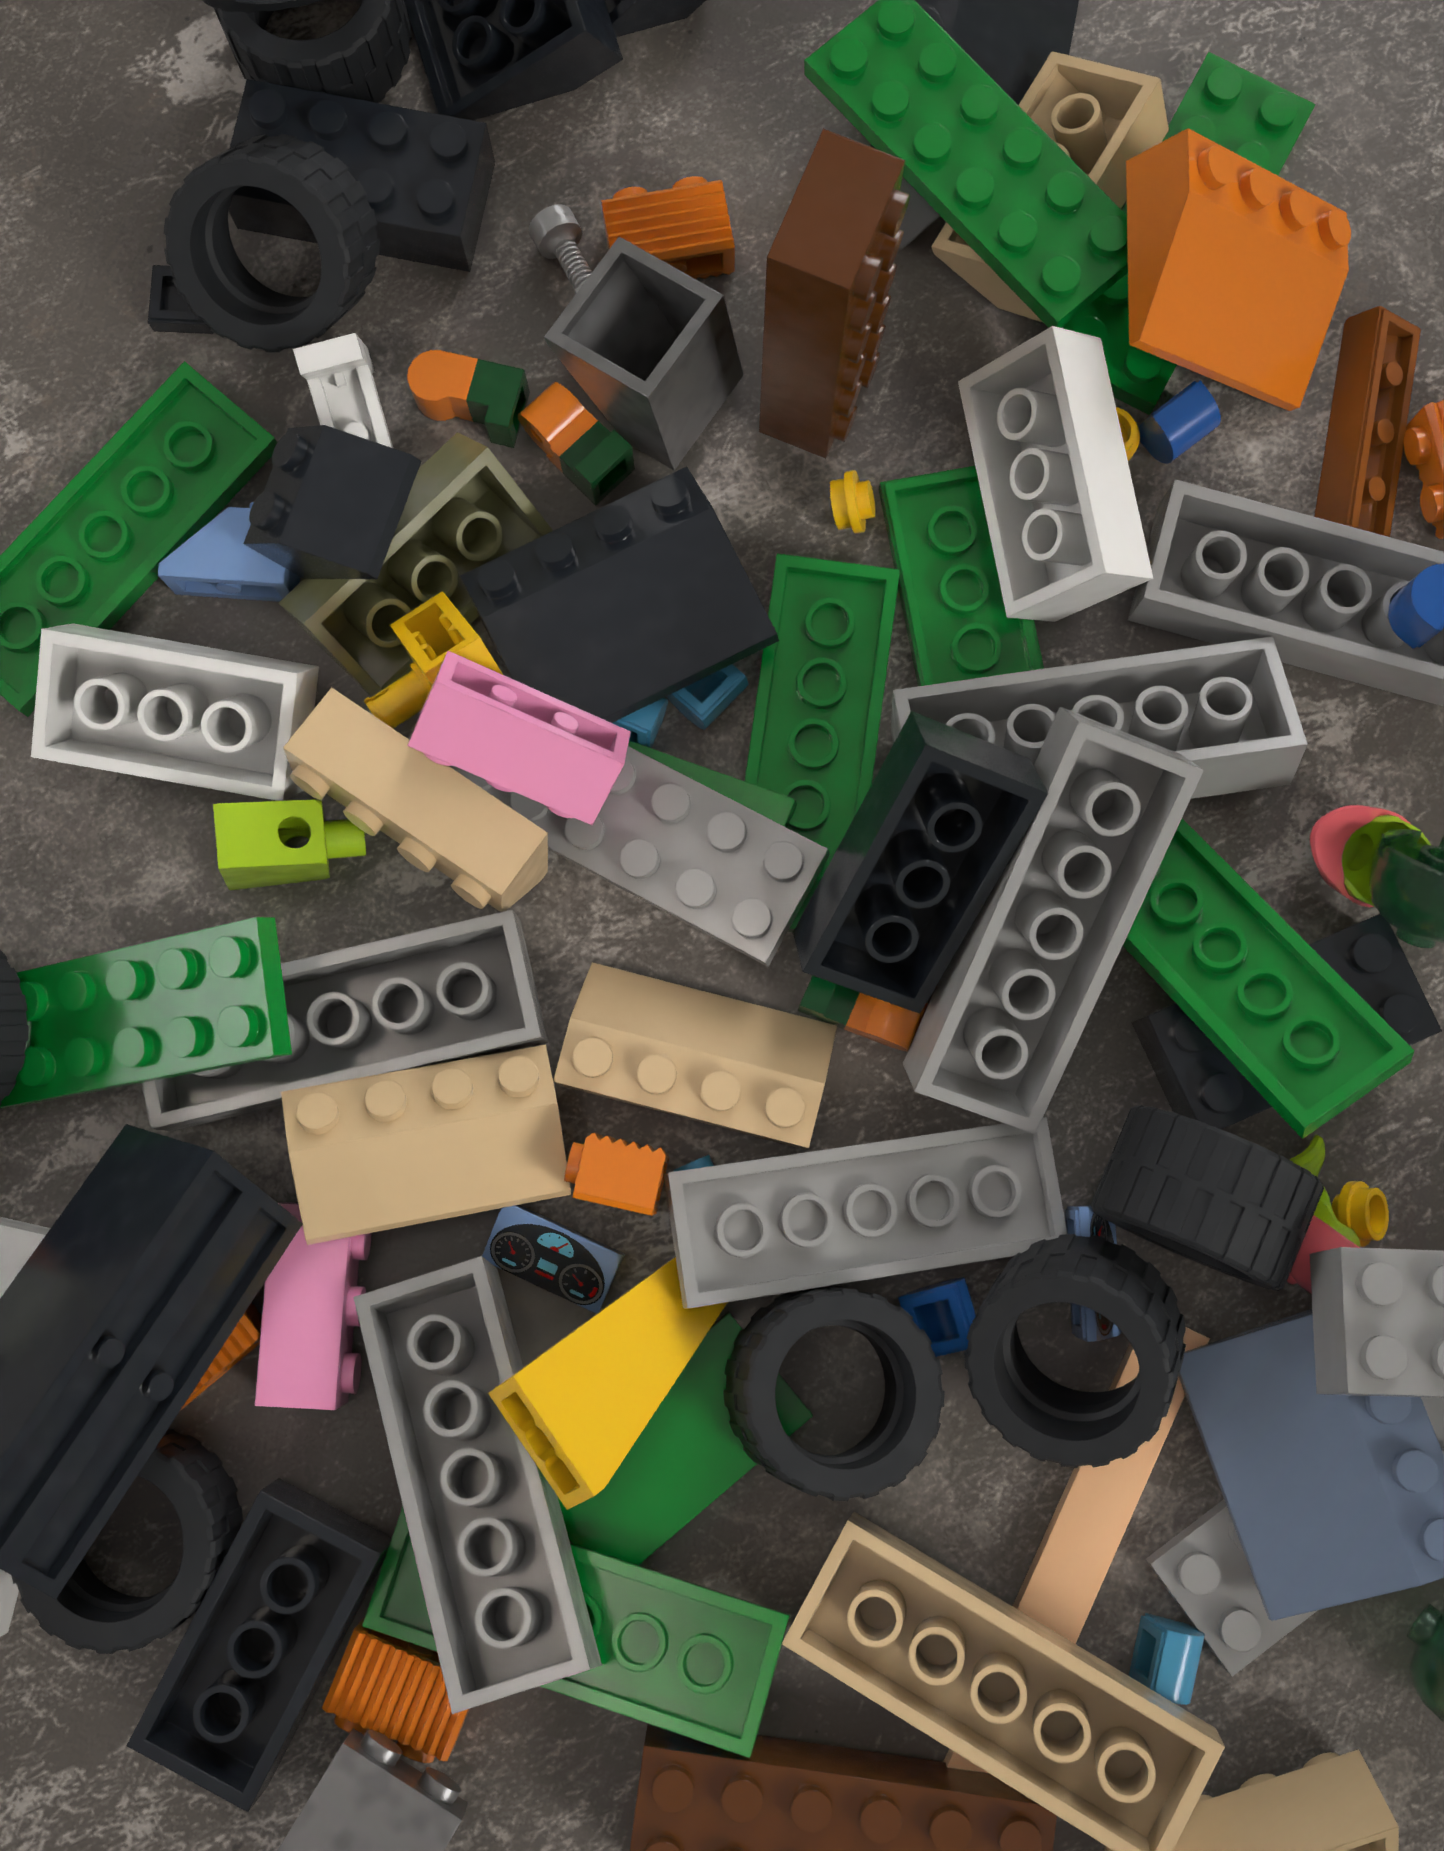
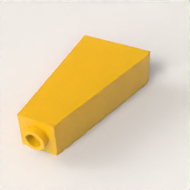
[488,1256,728,1510]

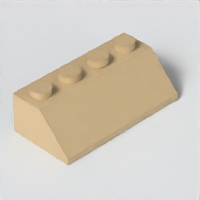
[931,51,1169,322]
[283,687,548,912]
[553,962,837,1150]
[281,1045,571,1245]
[1103,1749,1399,1851]

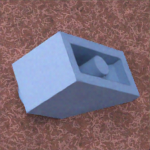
[158,502,300,602]

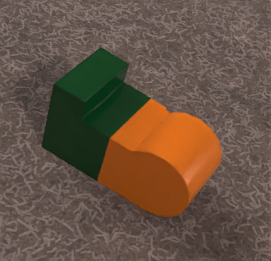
[407,350,530,448]
[518,382,635,506]
[797,975,928,1052]

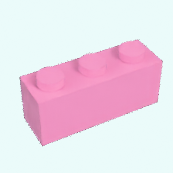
[407,651,631,825]
[255,1202,371,1410]

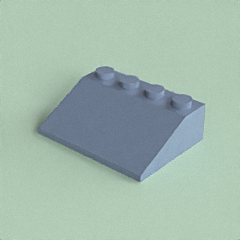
[1179,1309,1444,1621]

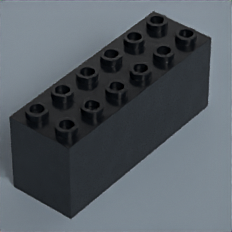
[0,1124,303,1600]

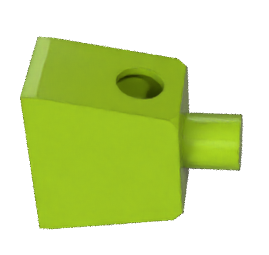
[213,799,366,890]

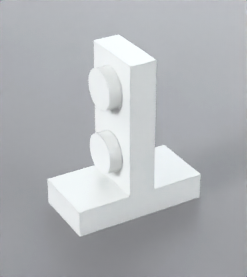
[293,333,393,448]

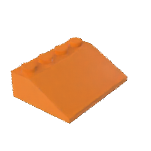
[1126,128,1351,411]

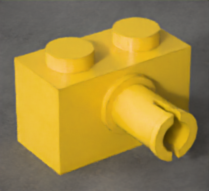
[363,591,503,729]

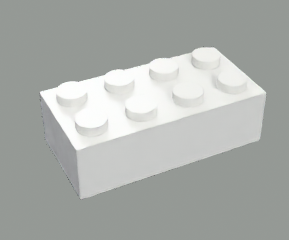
[958,326,1153,622]
[31,624,319,801]

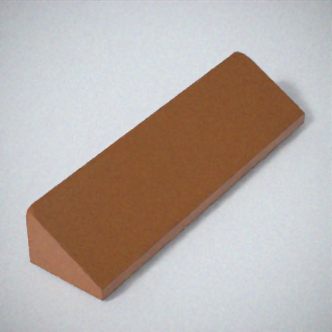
[1314,306,1421,537]

